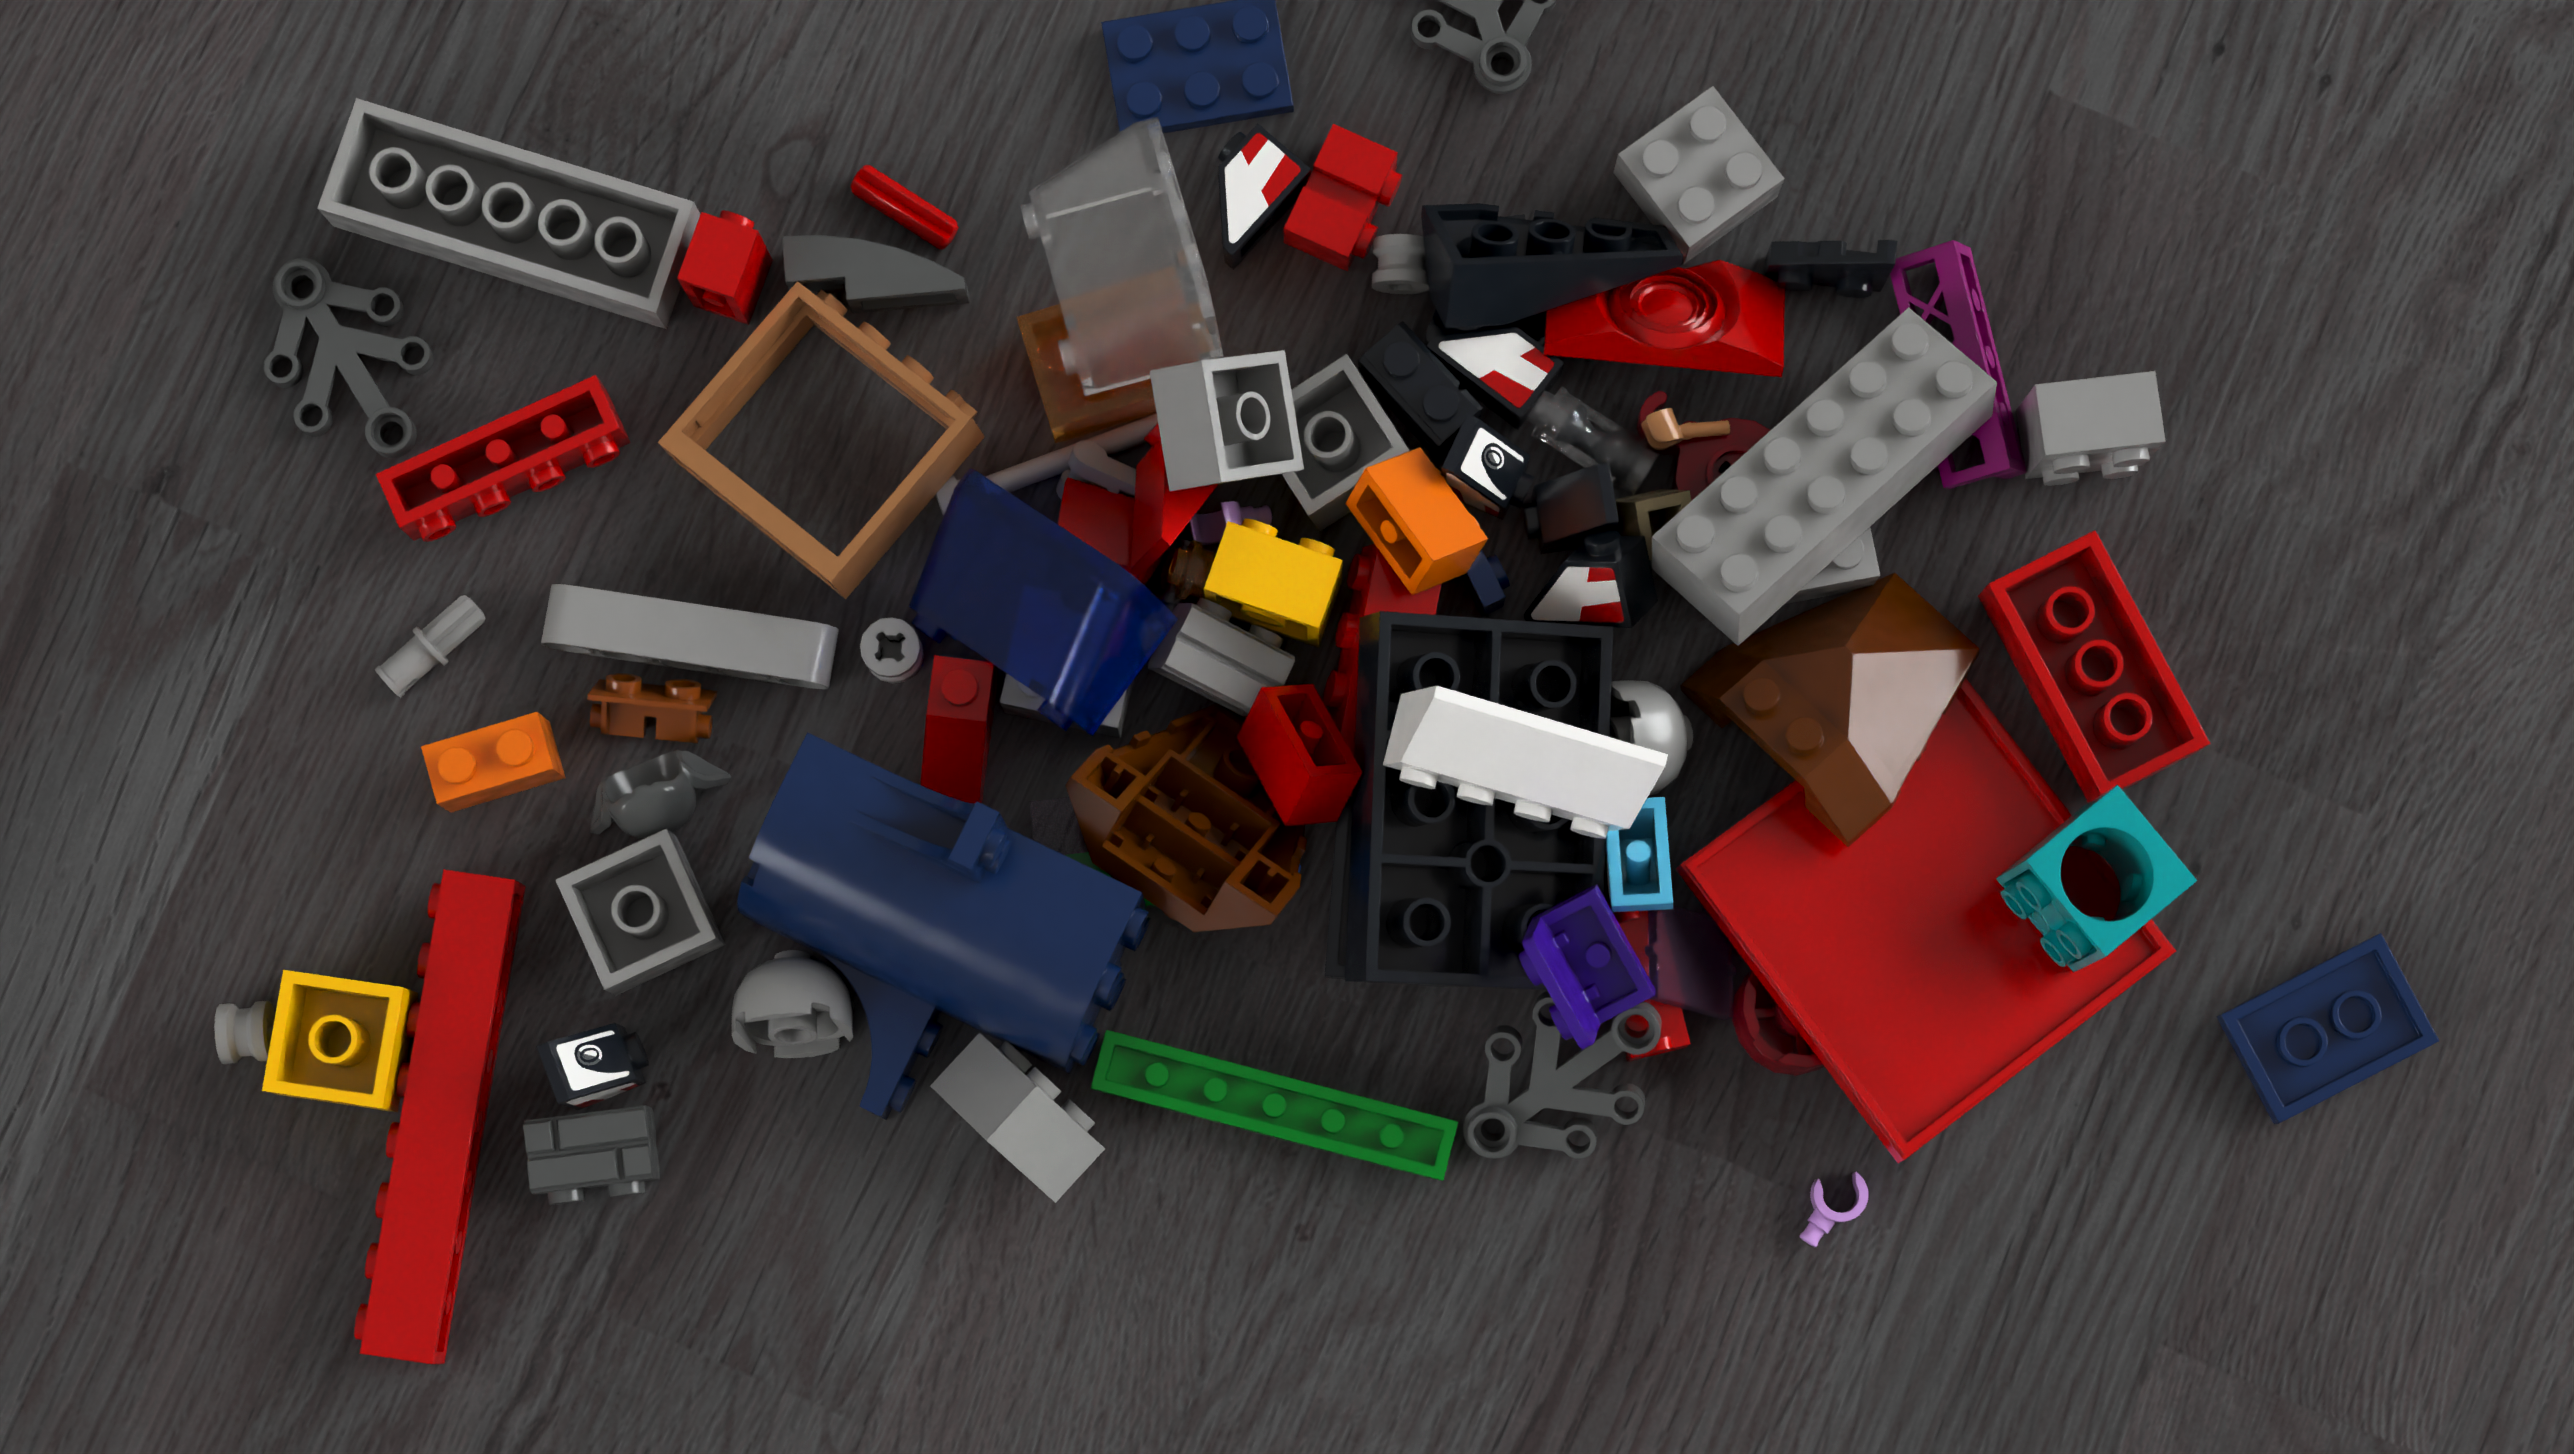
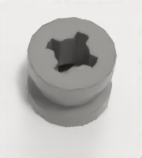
[1372,234,1429,294]
[860,617,924,684]
[214,1001,275,1064]

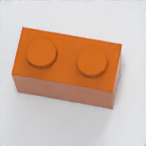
[1345,447,1488,595]
[421,712,566,812]

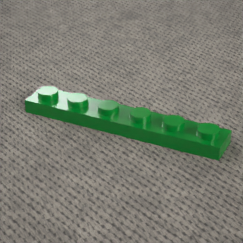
[1091,1030,1458,1182]

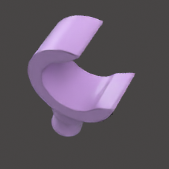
[1189,501,1272,545]
[1800,1172,1868,1248]

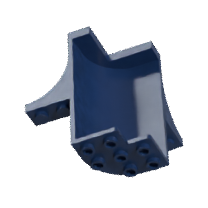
[737,732,1151,1120]

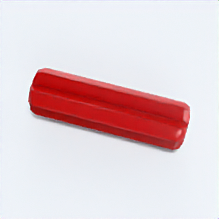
[850,165,959,250]

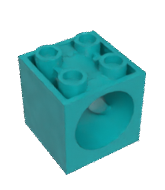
[1996,785,2197,972]

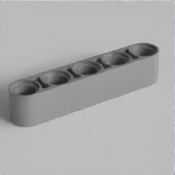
[541,584,839,689]

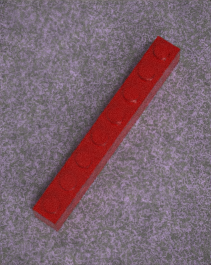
[354,869,526,1364]

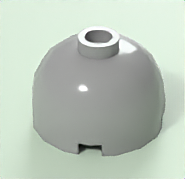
[1609,680,1693,796]
[732,950,854,1058]

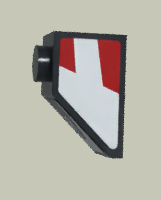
[1218,123,1311,270]
[1426,327,1564,430]
[1441,413,1535,520]
[1524,530,1658,628]
[536,1023,649,1110]

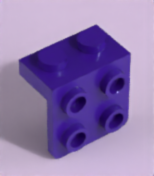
[1519,884,1656,1050]

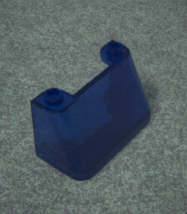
[908,468,1178,736]

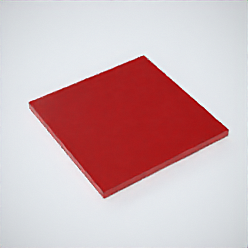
[1675,678,2176,1163]

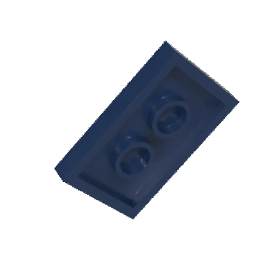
[1101,0,1294,140]
[2216,933,2439,1124]

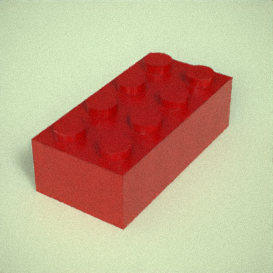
[1978,530,2211,803]

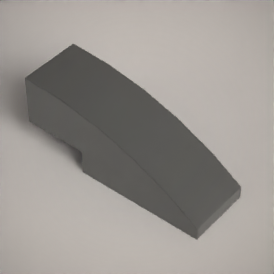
[782,235,970,314]

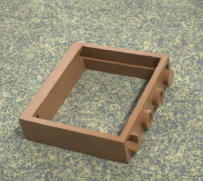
[658,281,985,599]

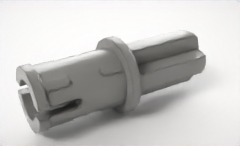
[375,595,486,698]

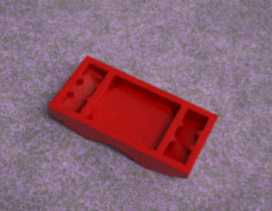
[1544,260,1785,377]

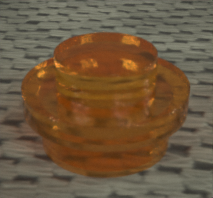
[1167,540,1215,600]

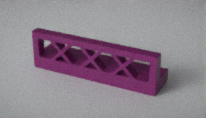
[1890,240,2027,489]

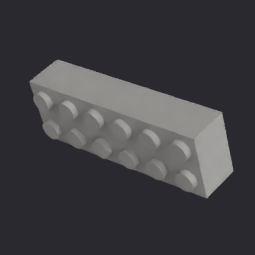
[317,98,700,329]
[1652,307,1997,646]

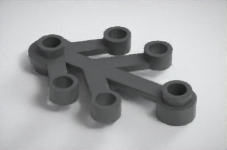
[1411,0,1557,94]
[263,258,434,458]
[1463,991,1662,1159]

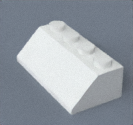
[1383,686,1668,839]

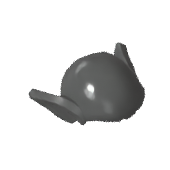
[589,749,731,840]

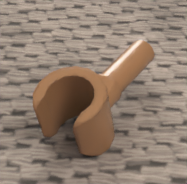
[1641,408,1730,450]

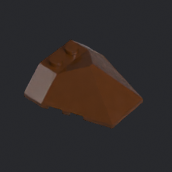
[1680,572,1980,847]
[1065,704,1307,932]

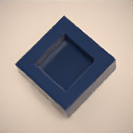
[1461,550,1510,617]

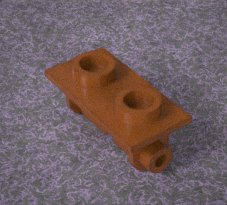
[587,673,717,744]

